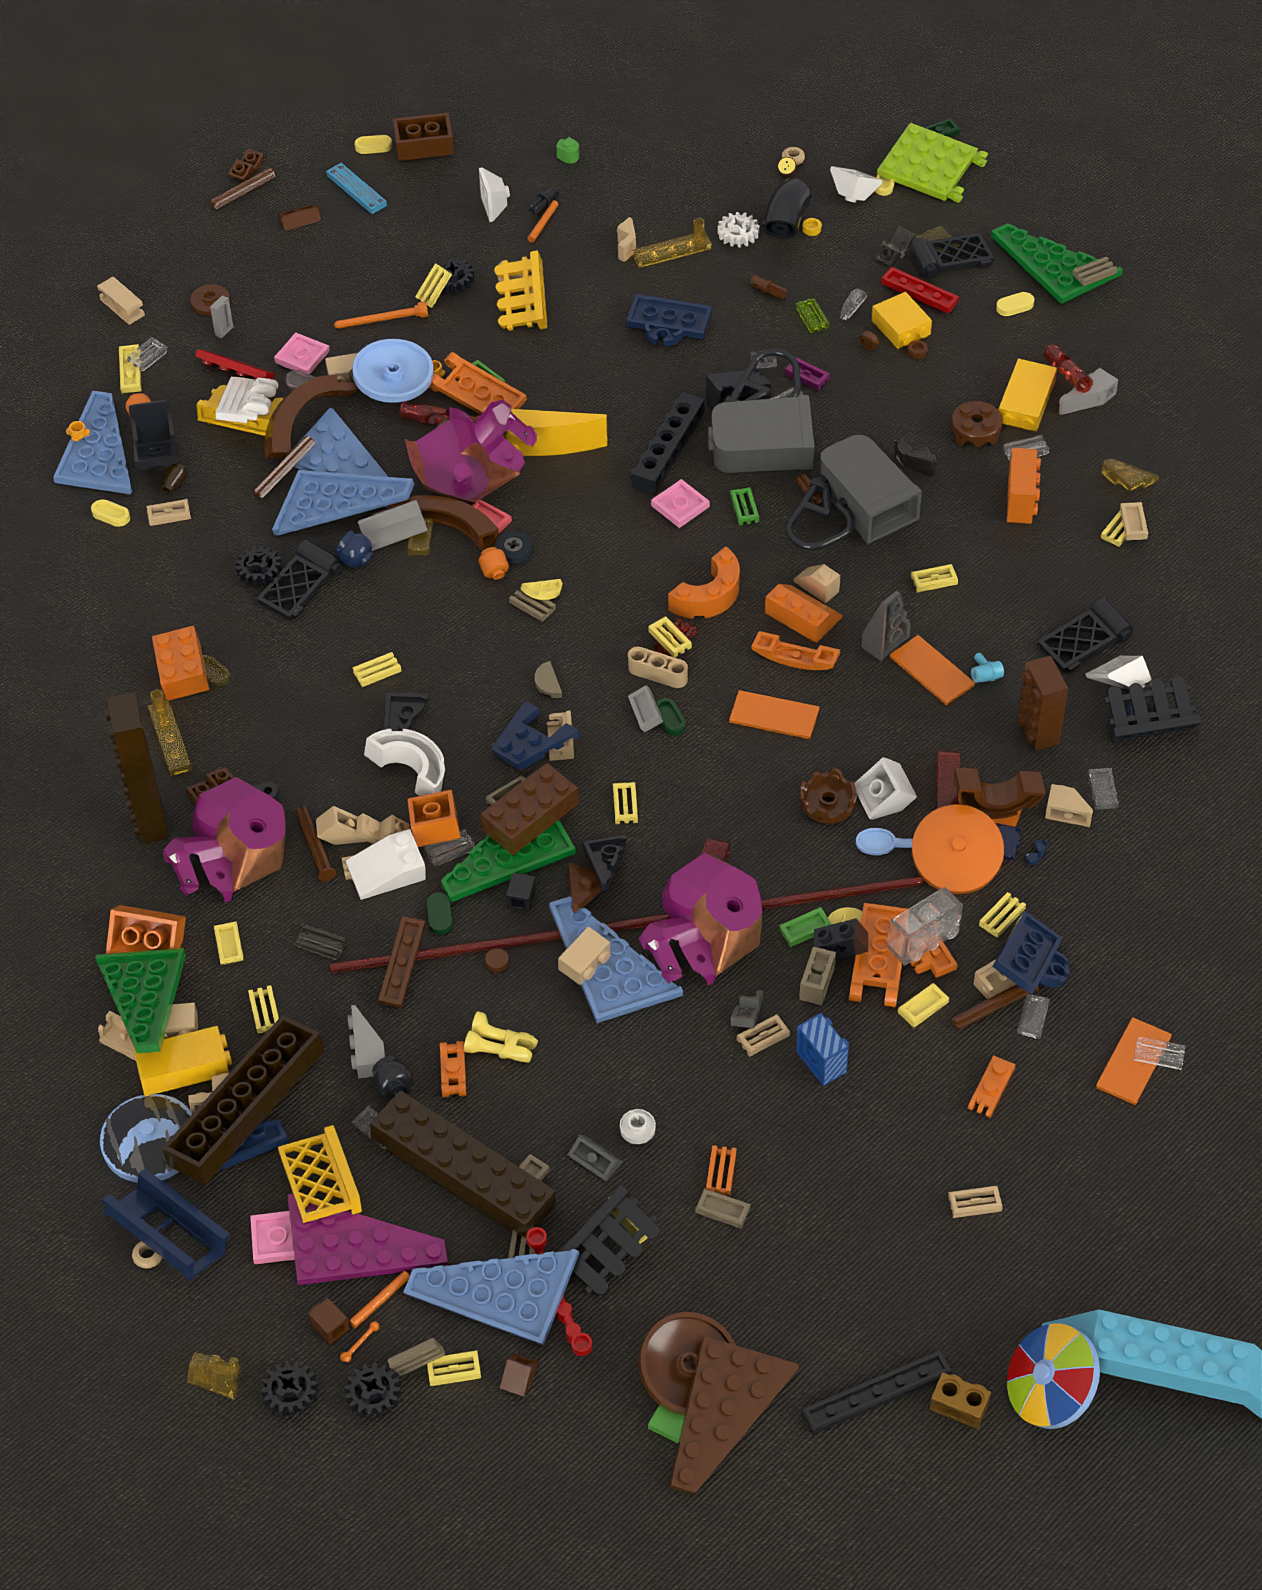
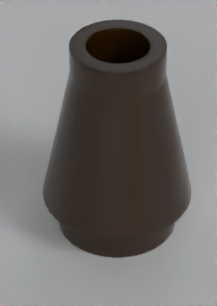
[161,463,187,494]

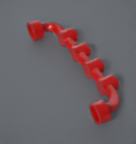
[526,1227,592,1356]

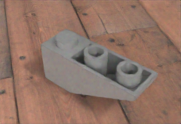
[1059,368,1118,415]
[348,1005,385,1078]

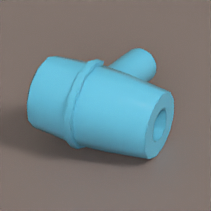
[971,653,1004,683]

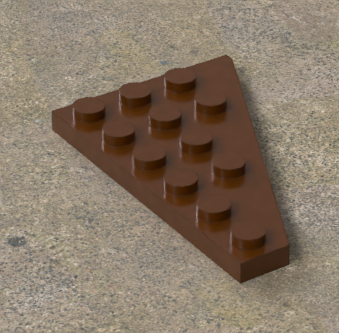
[668,1336,799,1495]

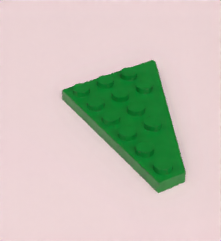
[991,223,1123,304]
[441,820,576,903]
[96,948,186,1053]

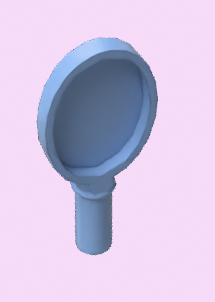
[856,828,913,855]

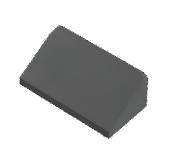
[567,1134,623,1181]

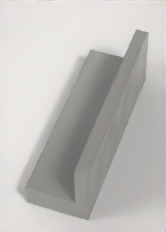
[358,500,428,551]

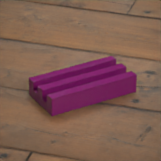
[785,357,830,391]

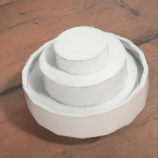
[620,1109,656,1144]

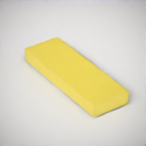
[119,344,142,393]

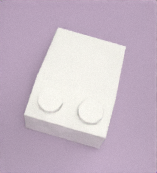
[346,829,426,900]

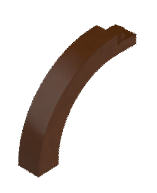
[264,375,357,458]
[372,495,499,550]

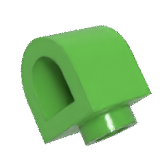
[556,137,579,163]

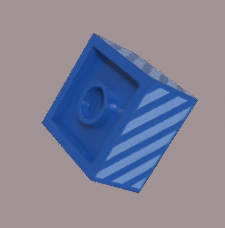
[796,1013,849,1086]

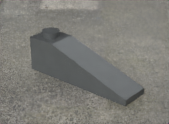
[861,591,911,661]

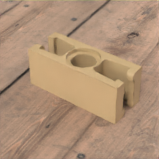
[97,277,145,325]

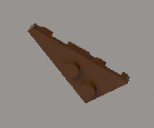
[567,862,602,913]

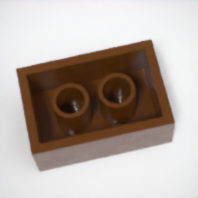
[393,113,454,161]

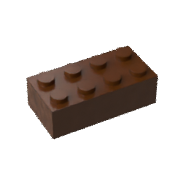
[1017,656,1069,751]
[481,763,579,855]

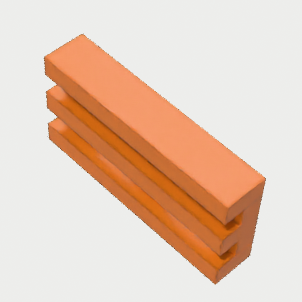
[706,1145,737,1196]

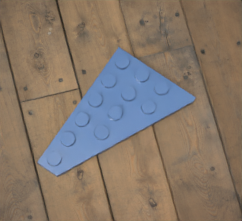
[53,391,132,494]
[292,408,389,508]
[272,470,414,535]
[549,897,683,1023]
[403,1249,579,1346]

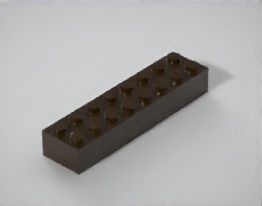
[104,692,169,844]
[162,1015,325,1185]
[370,1091,555,1238]

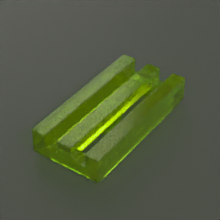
[796,298,830,334]

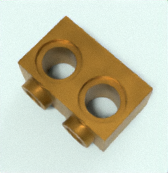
[930,1372,991,1429]

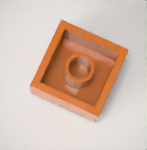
[408,790,461,847]

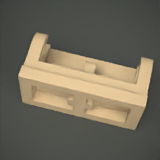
[547,711,574,761]
[974,959,1016,999]
[98,1011,136,1061]

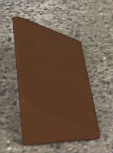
[278,204,321,230]

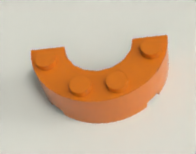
[668,546,740,619]

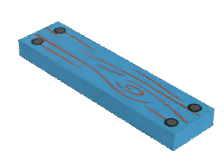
[326,163,387,214]

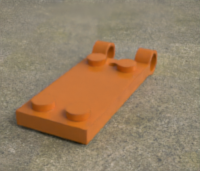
[429,352,527,415]
[849,903,910,1007]

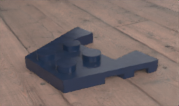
[491,701,581,770]

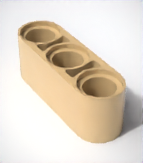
[628,647,688,688]

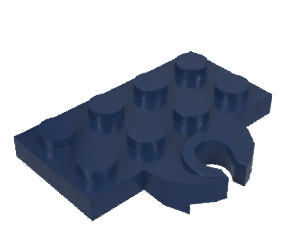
[626,294,712,347]
[992,911,1070,994]

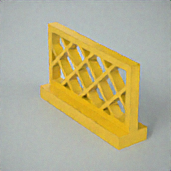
[278,1125,362,1223]

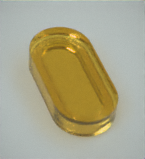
[202,655,230,687]

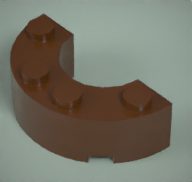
[953,767,1046,819]

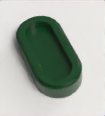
[656,698,686,736]
[427,892,452,935]

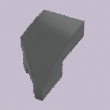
[731,990,763,1028]

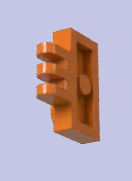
[905,930,958,978]

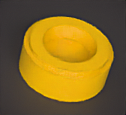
[802,218,822,236]

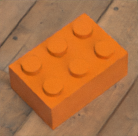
[1007,448,1041,524]
[152,626,209,701]

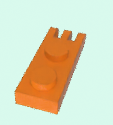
[968,1055,1016,1118]

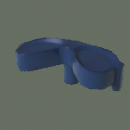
[1025,839,1048,865]

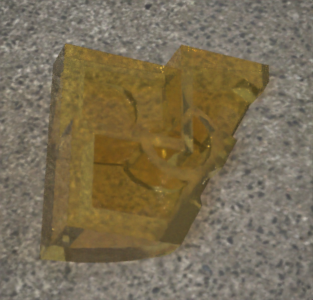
[1101,459,1159,492]
[188,1353,240,1399]

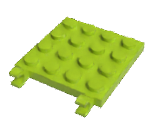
[877,123,988,203]

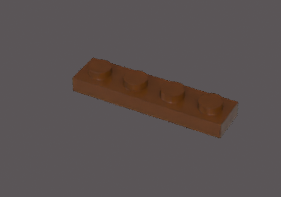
[378,916,425,1008]

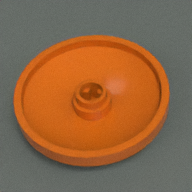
[912,805,1004,894]

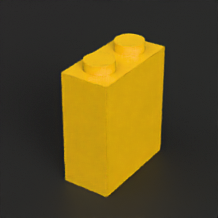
[872,292,932,349]

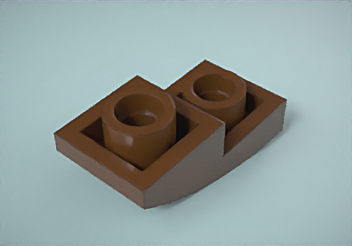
[228,148,265,181]
[186,767,234,806]

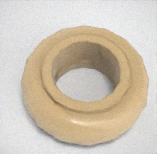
[782,147,805,165]
[132,1241,162,1269]

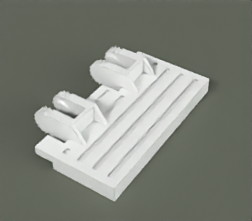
[216,377,279,423]

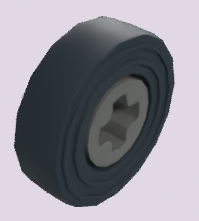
[495,531,532,565]

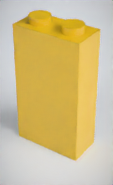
[999,359,1057,432]
[133,1026,232,1096]

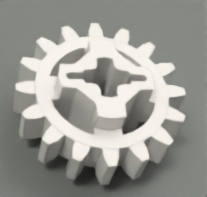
[718,212,759,247]

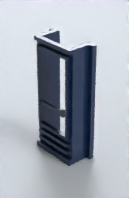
[102,1168,230,1281]

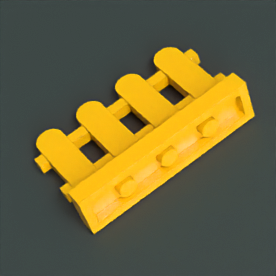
[494,250,548,331]
[197,385,283,436]

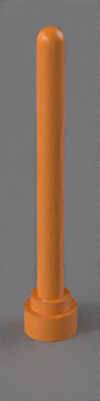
[334,301,428,329]

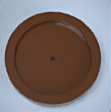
[191,284,230,316]

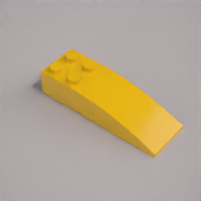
[484,407,608,456]

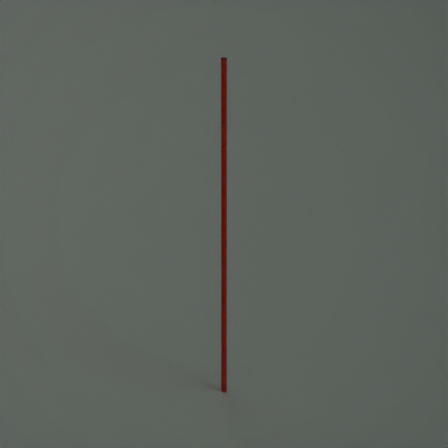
[330,876,924,973]

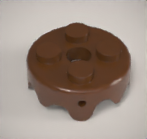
[951,401,1002,447]
[800,768,857,824]

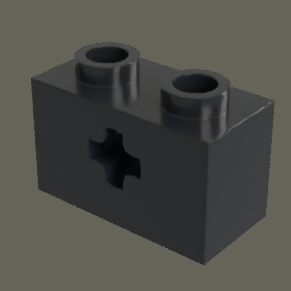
[814,918,868,960]

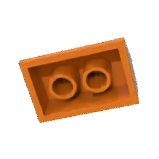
[765,584,842,643]
[106,905,186,954]

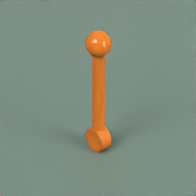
[340,1321,380,1363]

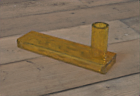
[632,218,711,268]
[147,689,192,776]

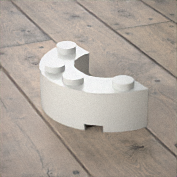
[364,729,445,796]

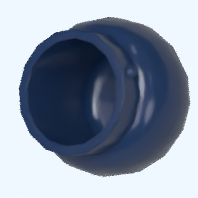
[335,530,373,568]

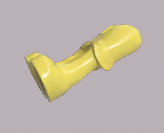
[464,1011,538,1063]

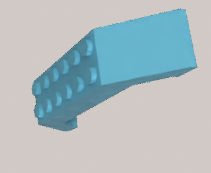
[1042,1310,1262,1418]

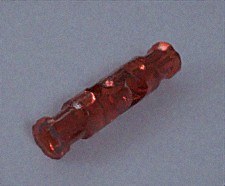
[1044,344,1093,393]
[400,401,480,425]

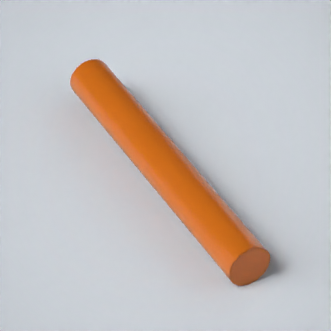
[528,200,559,243]
[349,1271,410,1328]

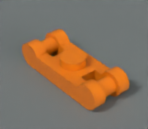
[440,1041,467,1098]

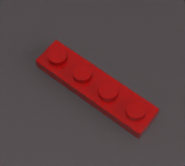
[881,267,959,314]
[195,349,275,380]

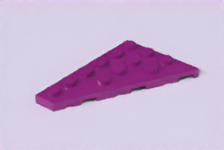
[288,1194,448,1285]

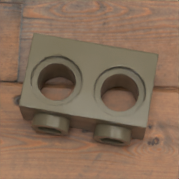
[799,947,836,1005]

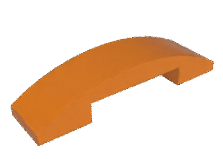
[751,631,840,670]

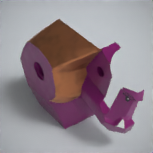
[405,399,537,502]
[162,777,286,902]
[639,853,762,985]

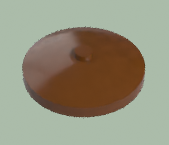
[638,1312,736,1415]

